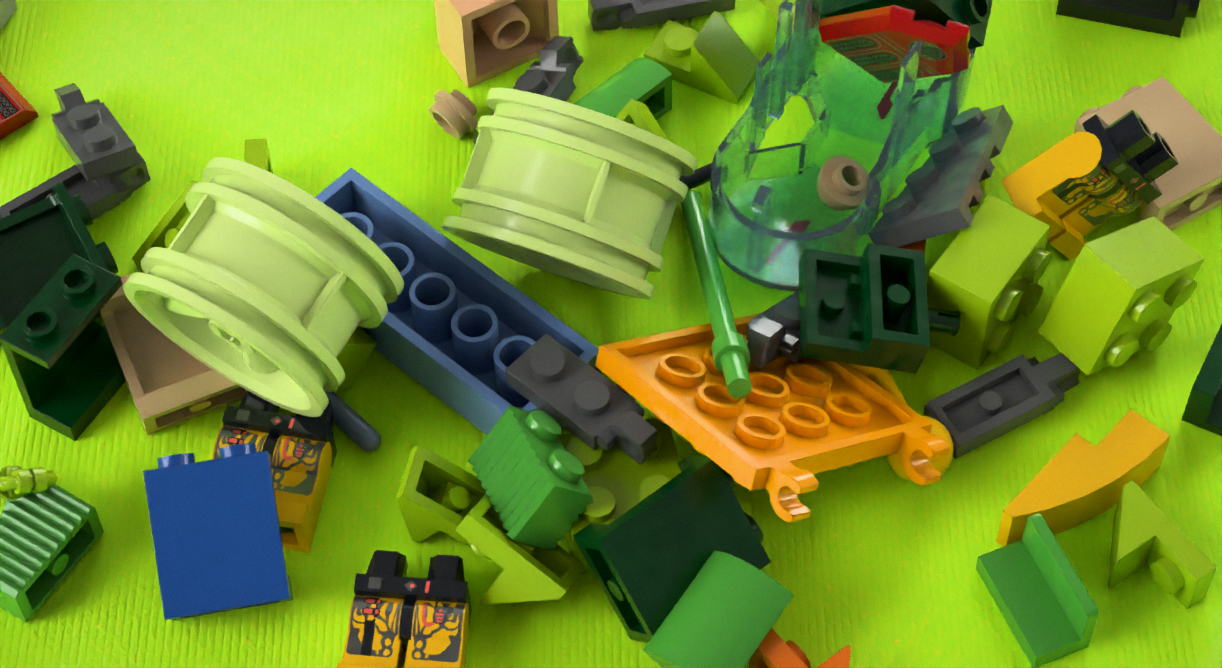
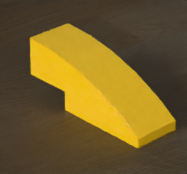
[996,409,1171,547]

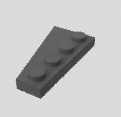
[868,105,1013,247]

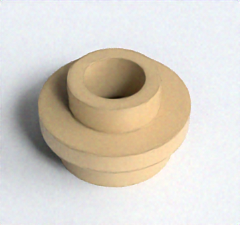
[428,89,478,139]
[817,156,871,211]

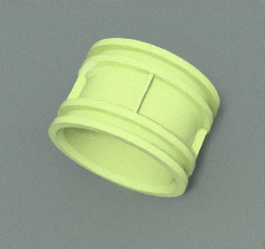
[442,88,698,300]
[123,157,404,417]

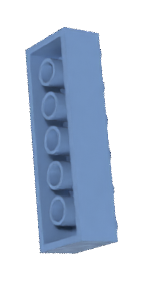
[315,168,602,435]

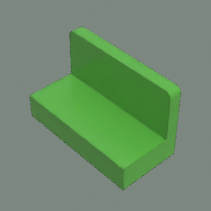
[976,513,1099,668]

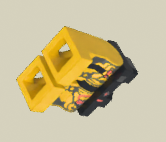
[1001,110,1179,260]
[211,391,337,553]
[337,550,472,668]

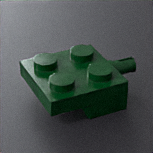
[799,243,961,374]

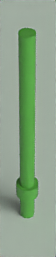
[680,190,752,398]

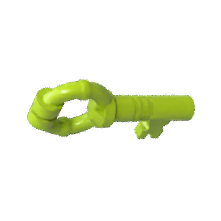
[0,465,58,500]

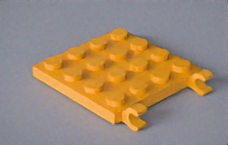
[595,313,950,522]

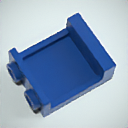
[143,443,293,621]

